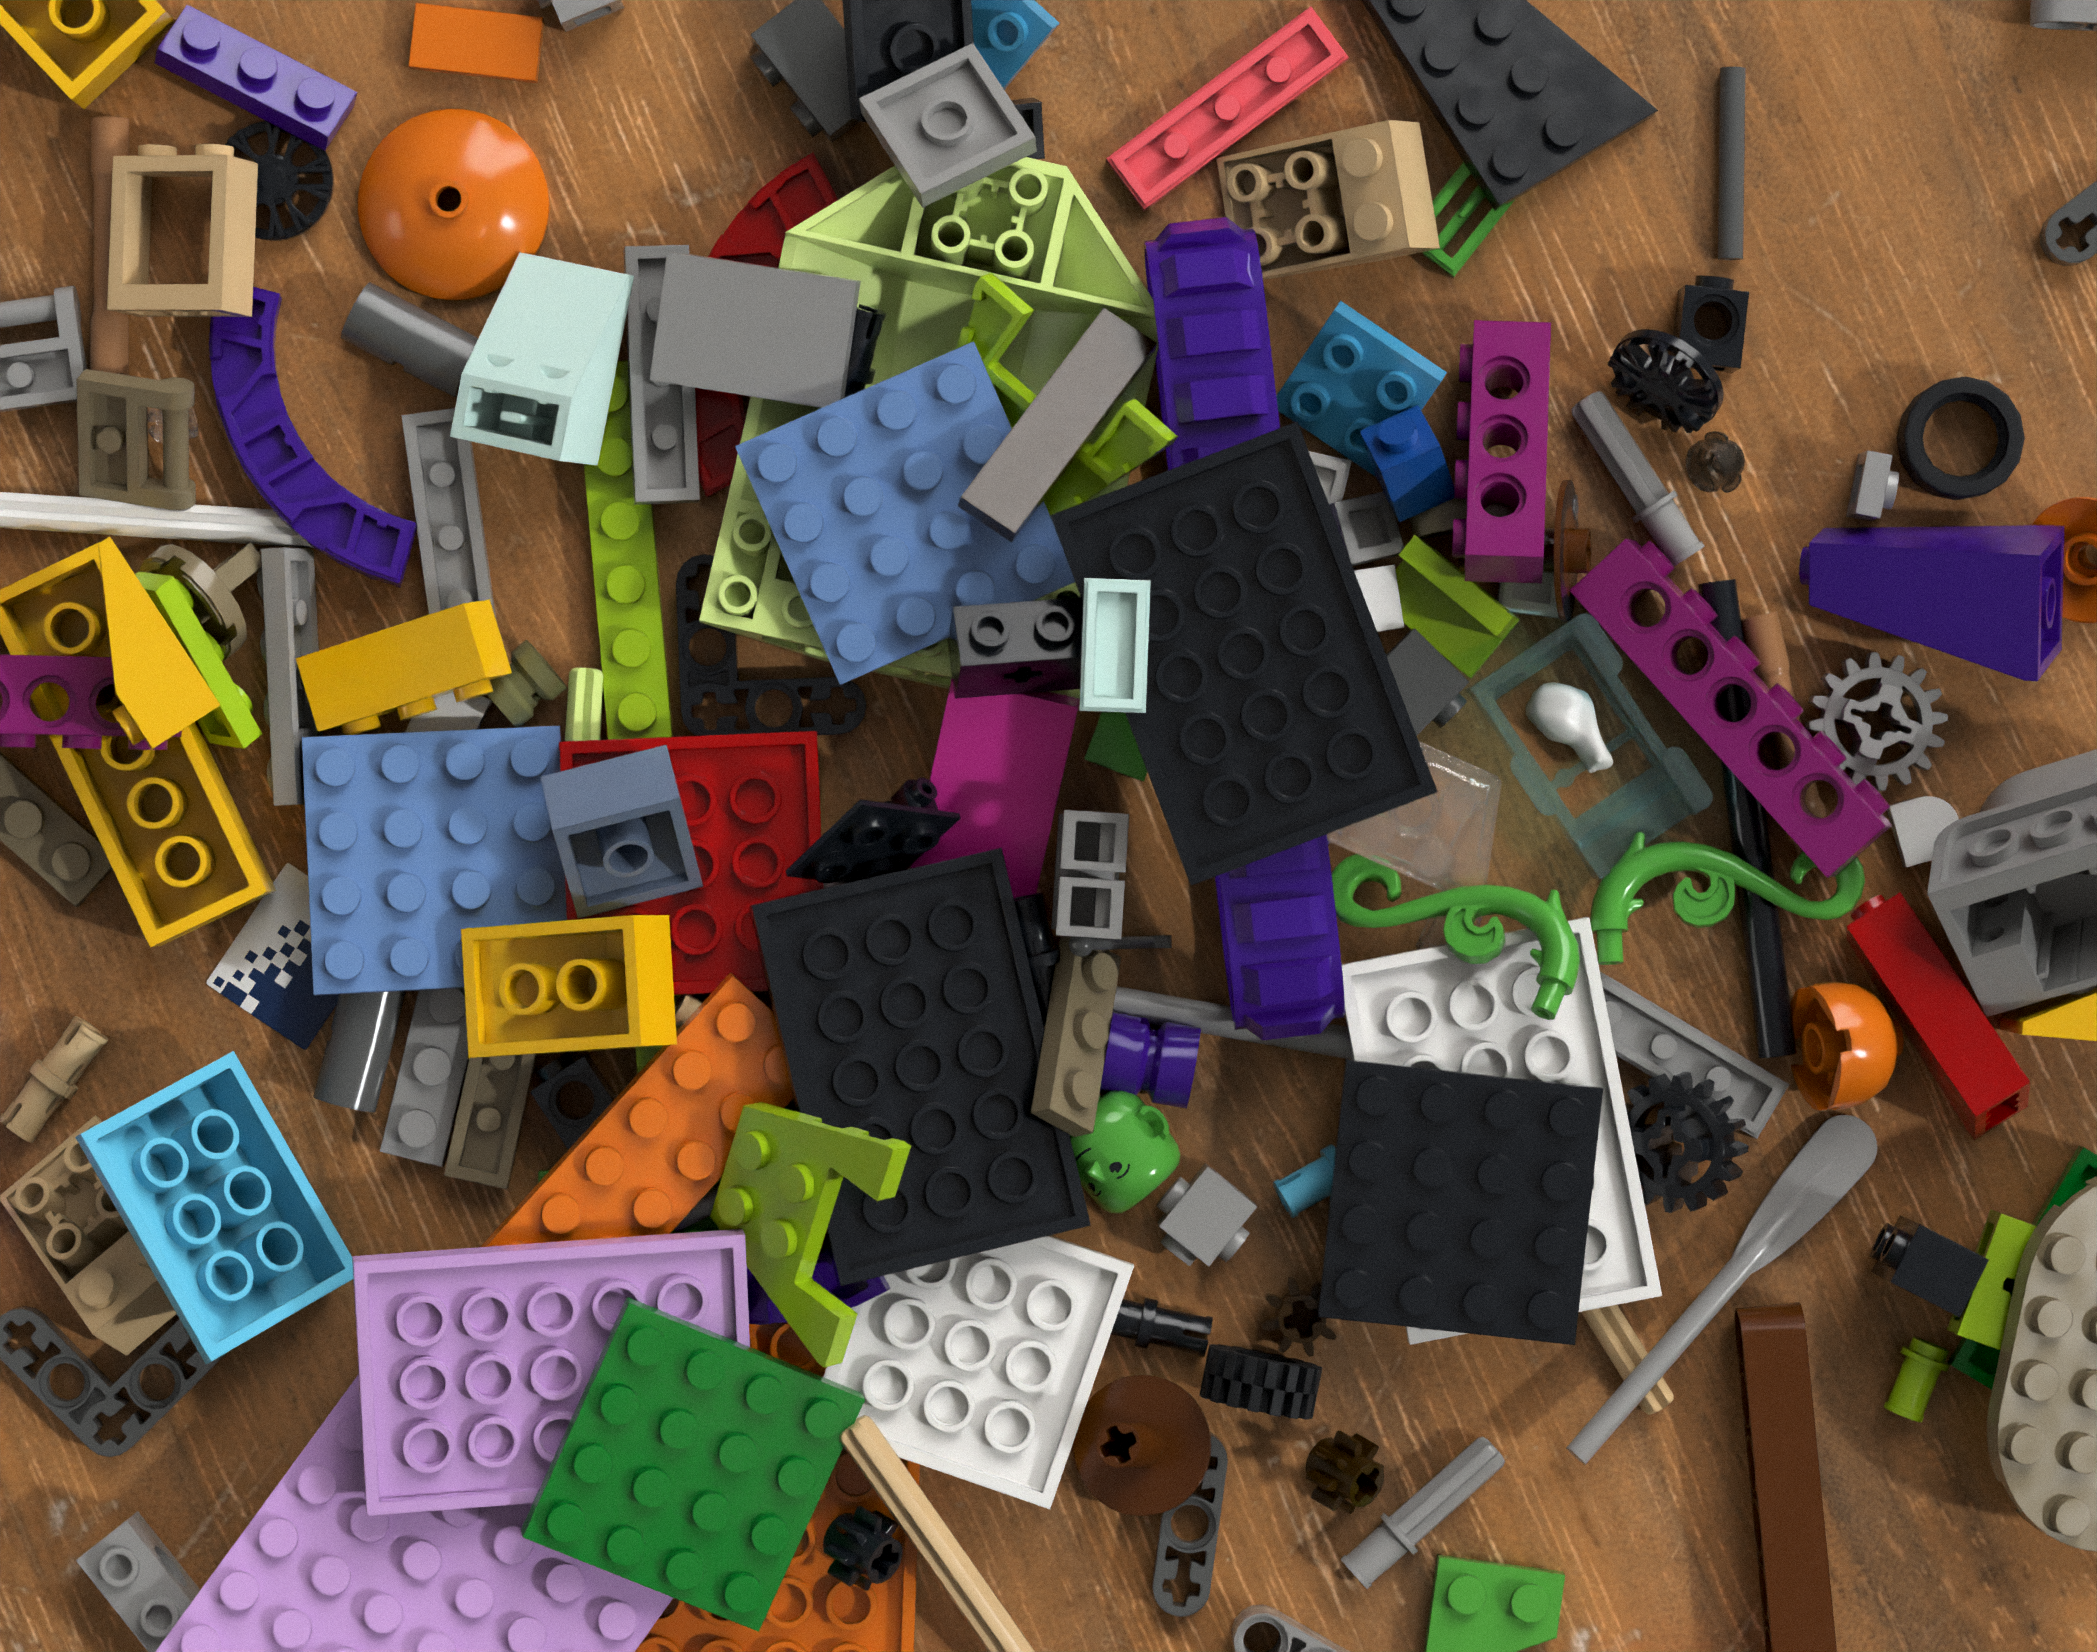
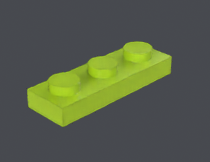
[135,572,262,749]

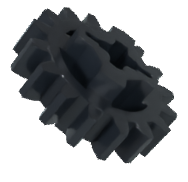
[1625,1072,1749,1213]

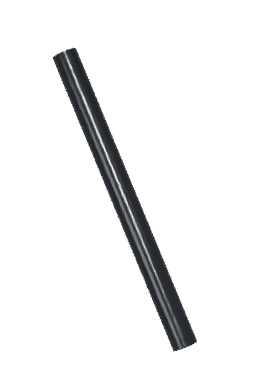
[1698,579,1797,1058]

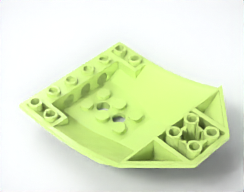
[699,157,1159,698]

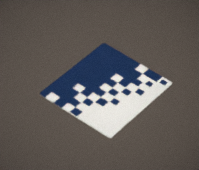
[206,863,339,1050]

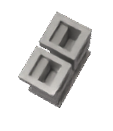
[1051,810,1129,939]

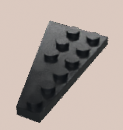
[1361,0,1658,211]

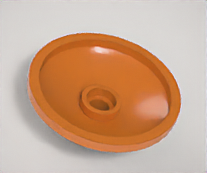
[358,109,550,301]

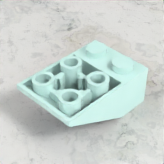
[450,252,634,465]

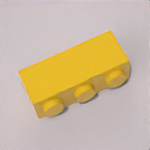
[295,599,512,735]

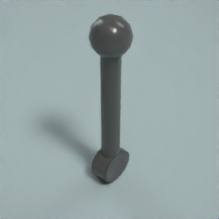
[1068,935,1172,957]

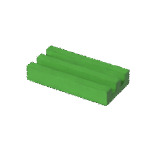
[1422,162,1515,278]

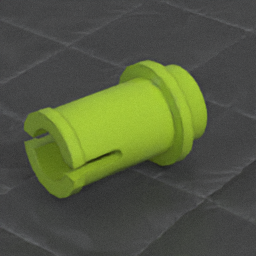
[1884,1337,1950,1423]

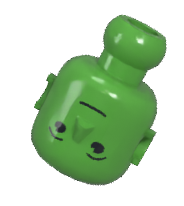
[1069,1090,1180,1213]

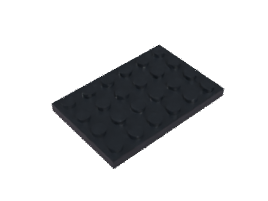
[1050,422,1438,886]
[749,848,1091,1286]

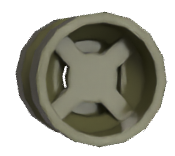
[487,640,567,727]

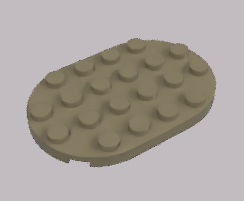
[1987,1176,2097,1552]

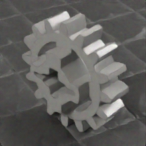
[1805,652,1948,791]

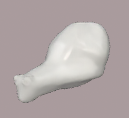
[1526,682,1613,773]

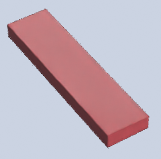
[1106,6,1349,212]

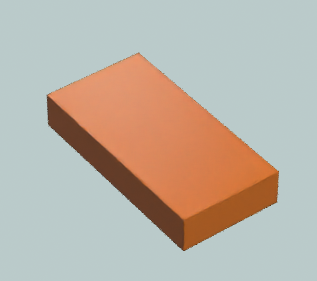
[409,3,545,83]

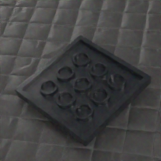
[1317,1059,1603,1345]

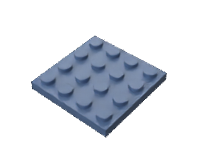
[735,341,1075,685]
[302,726,567,996]

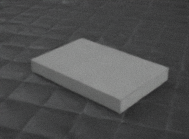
[650,251,861,408]

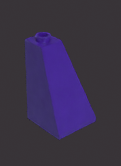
[1799,525,2064,681]

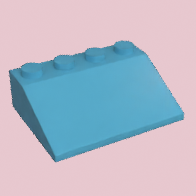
[75,1051,353,1364]

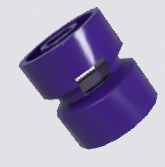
[1100,1012,1201,1109]

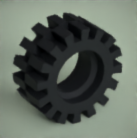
[1199,1344,1322,1420]

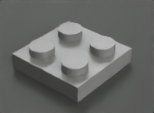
[859,43,1037,208]

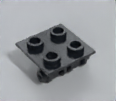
[786,778,961,884]

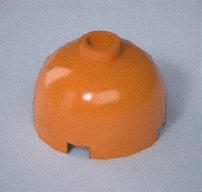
[1790,982,1904,1111]

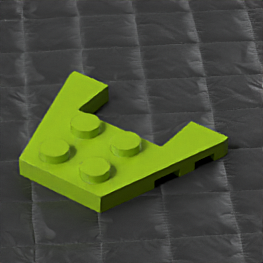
[956,273,1178,515]
[710,1102,911,1368]

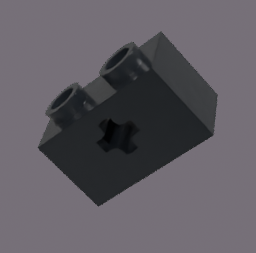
[947,597,1083,699]
[1870,1215,1989,1317]

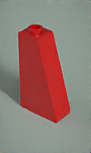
[1846,892,2030,1141]

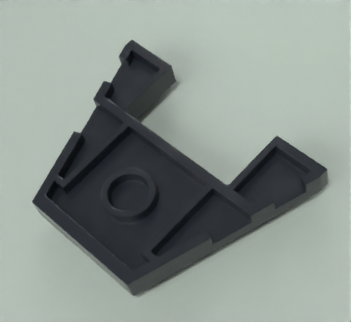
[842,0,1045,159]

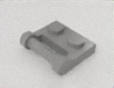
[0,285,87,412]

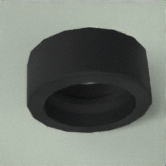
[1896,376,2025,500]

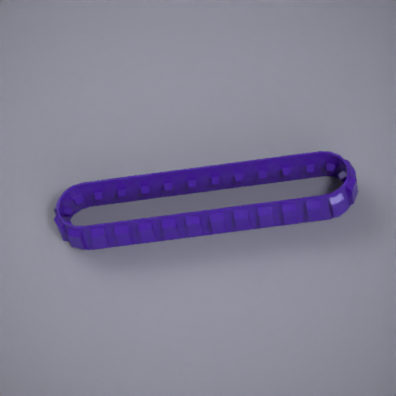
[1144,217,1345,1040]

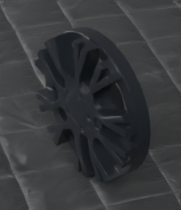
[225,120,334,241]
[1608,329,1724,433]

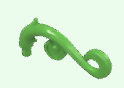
[1590,831,1865,965]
[1331,853,1580,1020]

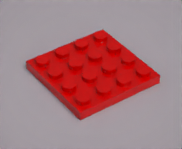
[559,731,824,995]

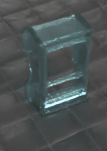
[1466,614,1713,879]

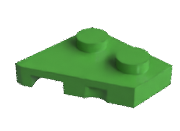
[1424,1554,1565,1652]

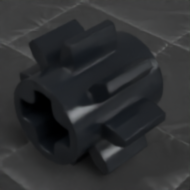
[823,1506,903,1591]

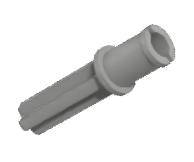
[1571,391,1705,566]
[1341,1436,1505,1589]

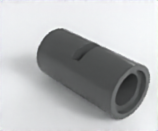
[341,282,478,398]
[313,991,406,1113]

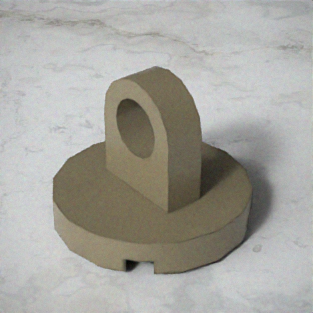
[140,542,262,661]

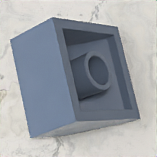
[541,745,703,918]

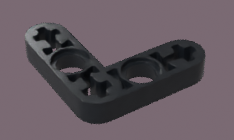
[676,554,867,736]

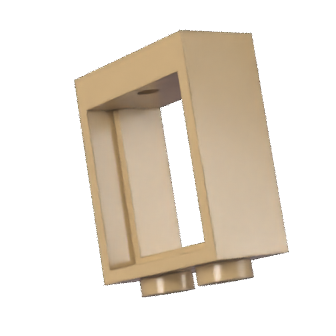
[107,144,258,317]

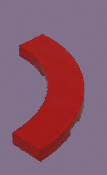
[695,152,838,498]

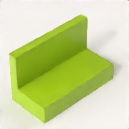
[1396,535,1520,679]

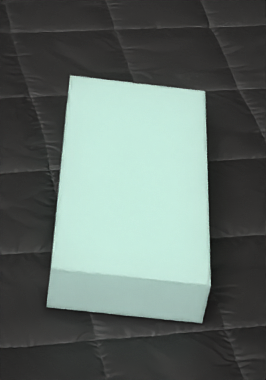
[1079,578,1151,713]

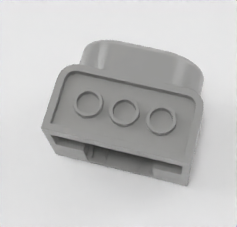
[1927,749,2097,1017]

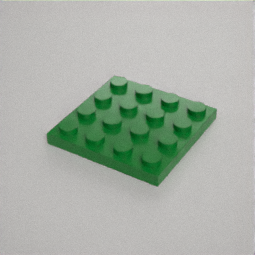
[521,1297,865,1632]

